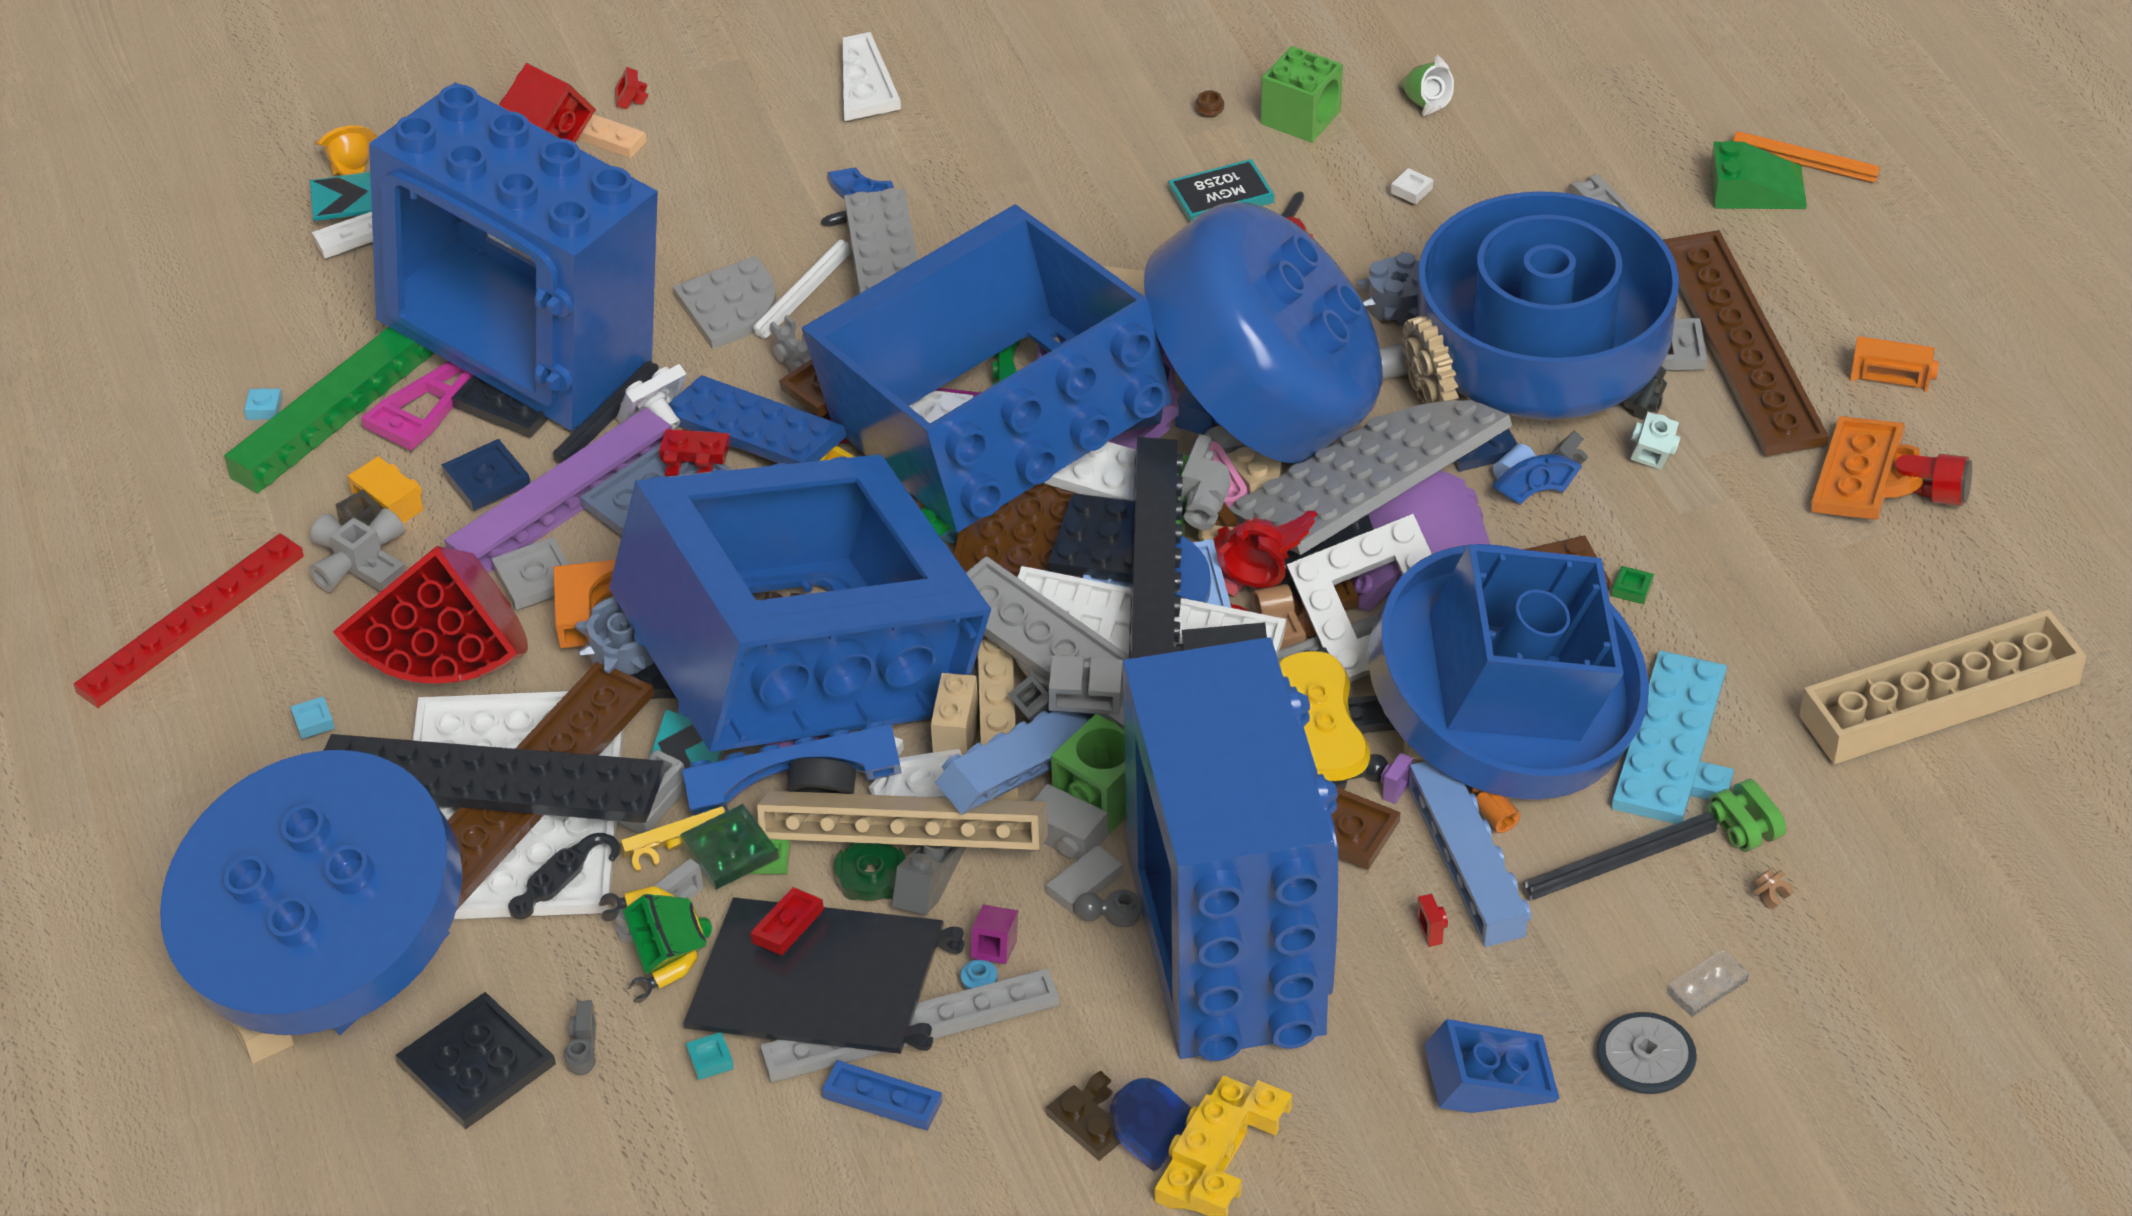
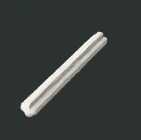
[753,239,851,339]

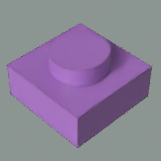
[1380,753,1413,805]

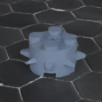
[1357,252,1420,326]
[575,597,654,675]

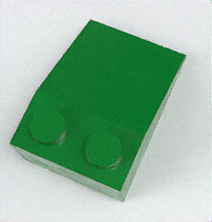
[1710,141,1807,209]

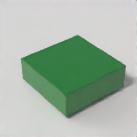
[1611,566,1654,605]

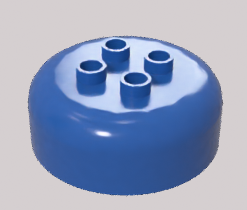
[1416,191,1679,420]
[1144,202,1383,463]

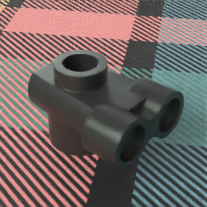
[1624,366,1667,420]

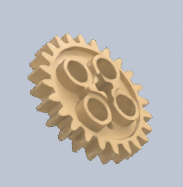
[1401,316,1459,404]

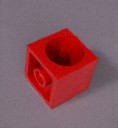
[499,62,596,143]

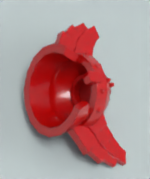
[1213,510,1317,588]

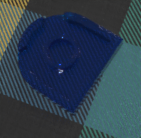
[1110,1078,1192,1172]

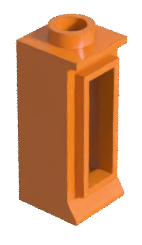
[1850,336,1939,392]

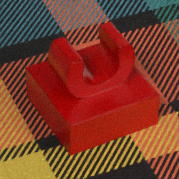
[615,67,648,109]

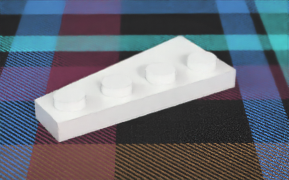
[843,32,901,121]

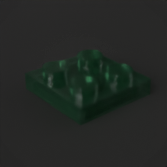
[680,804,779,890]

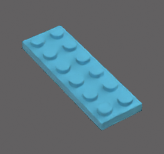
[1612,650,1727,824]

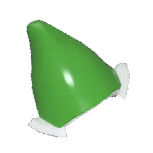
[1400,54,1454,117]

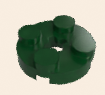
[834,842,906,901]

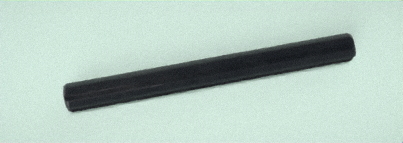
[1522,812,1717,901]

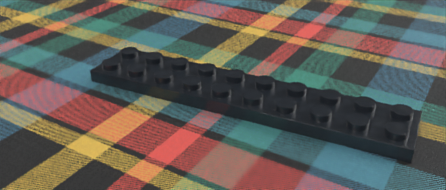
[323,734,666,823]

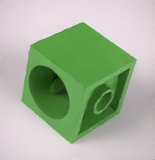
[1261,46,1343,143]
[1051,713,1126,835]

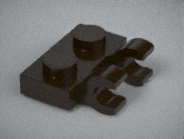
[1046,1071,1139,1161]

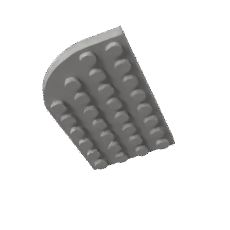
[1229,400,1512,555]

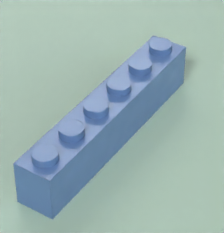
[935,711,1095,815]
[1409,761,1531,947]

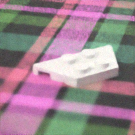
[868,749,963,798]

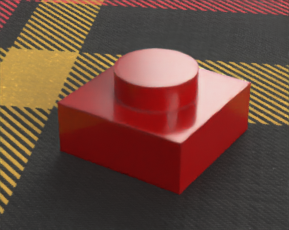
[1417,893,1448,947]

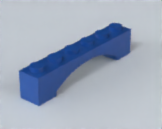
[682,722,902,816]

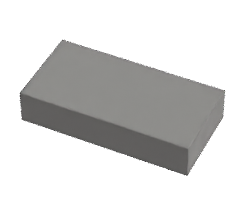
[1046,845,1123,913]

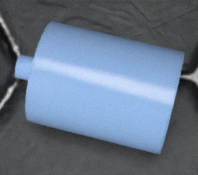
[1493,443,1536,480]

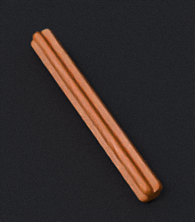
[1733,131,1880,183]

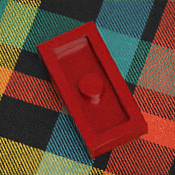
[750,887,824,956]

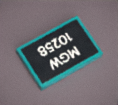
[1168,159,1275,223]

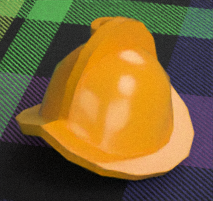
[314,125,378,176]

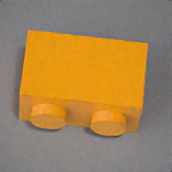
[347,456,424,524]

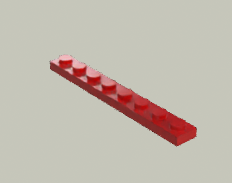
[73,533,304,708]

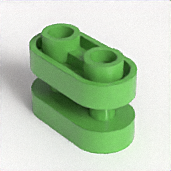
[1707,778,1786,852]

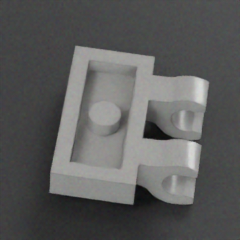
[769,315,811,372]

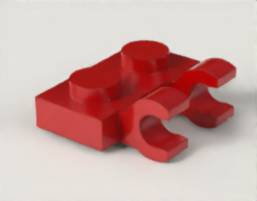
[659,429,730,476]

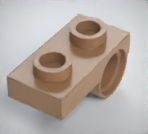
[1252,584,1306,649]

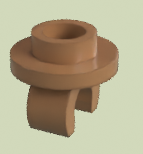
[1752,869,1794,909]

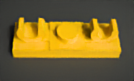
[620,806,727,873]

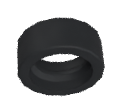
[787,758,856,794]

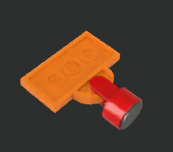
[1811,416,1972,520]

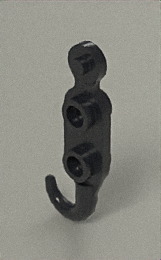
[508,832,620,919]

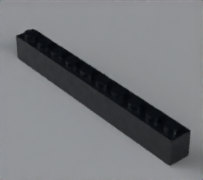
[1129,436,1183,659]

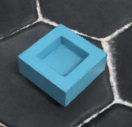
[244,388,283,420]
[290,696,335,739]
[1691,761,1734,800]

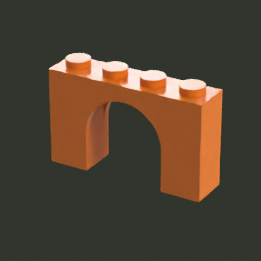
[553,560,616,648]

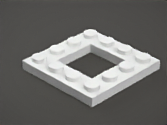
[1287,514,1431,682]

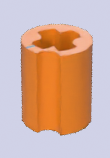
[1476,791,1521,833]

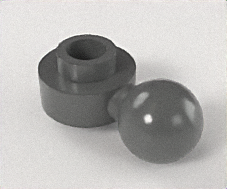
[1074,889,1142,927]

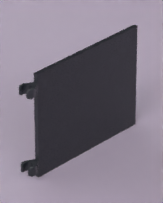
[683,897,965,1054]

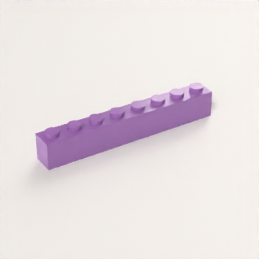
[444,407,672,573]

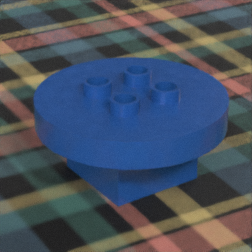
[1368,544,1649,800]
[160,750,462,1035]

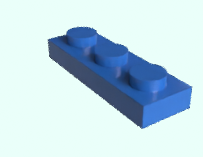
[822,1060,943,1131]

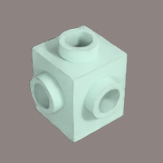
[1630,412,1680,470]

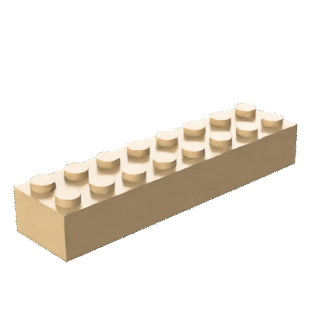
[1799,609,2087,764]

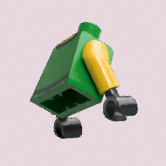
[599,886,712,1003]

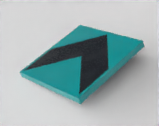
[310,172,372,221]
[650,709,723,769]

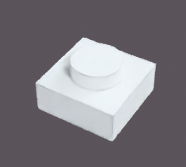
[1391,168,1433,204]

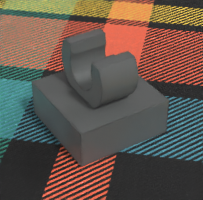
[1550,430,1588,465]

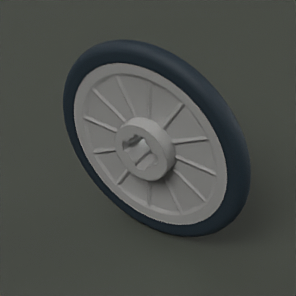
[1597,1012,1697,1094]

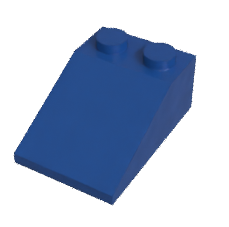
[1424,1019,1559,1113]

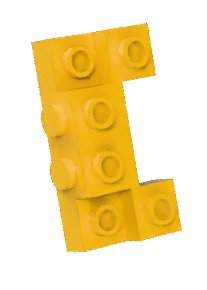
[1155,1075,1293,1216]

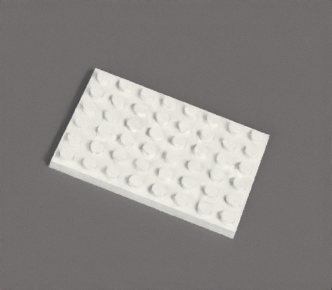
[413,691,624,919]

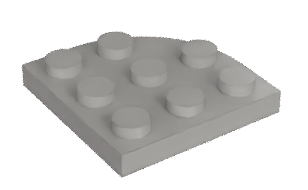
[673,256,776,349]

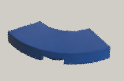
[827,167,894,199]
[1493,454,1582,505]
[1175,536,1211,603]

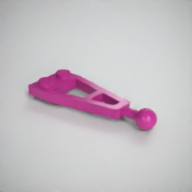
[361,361,473,451]

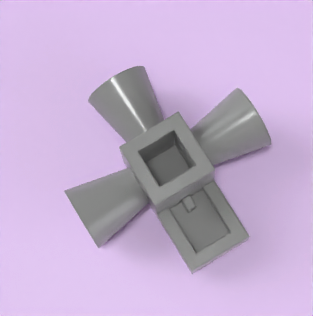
[309,508,406,592]

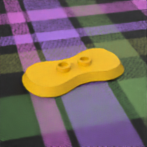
[1278,651,1371,781]

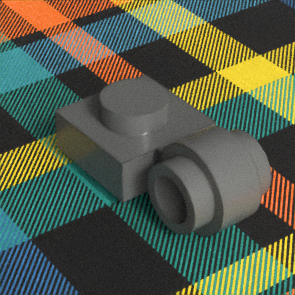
[564,1000,597,1075]

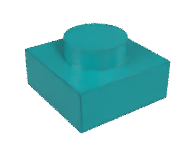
[686,1032,734,1080]

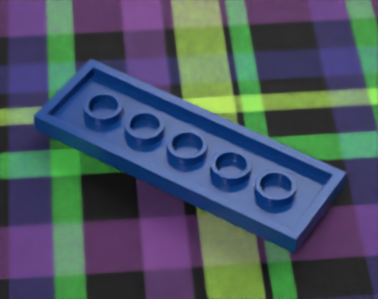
[668,375,847,464]

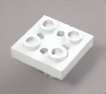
[616,364,686,430]

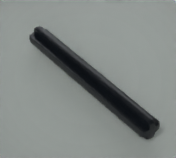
[553,360,659,463]

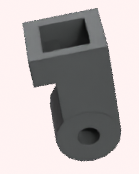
[1008,674,1052,721]

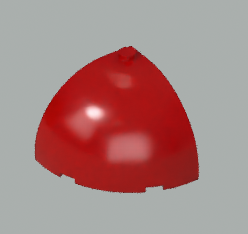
[333,546,528,684]

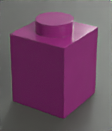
[971,904,1019,964]

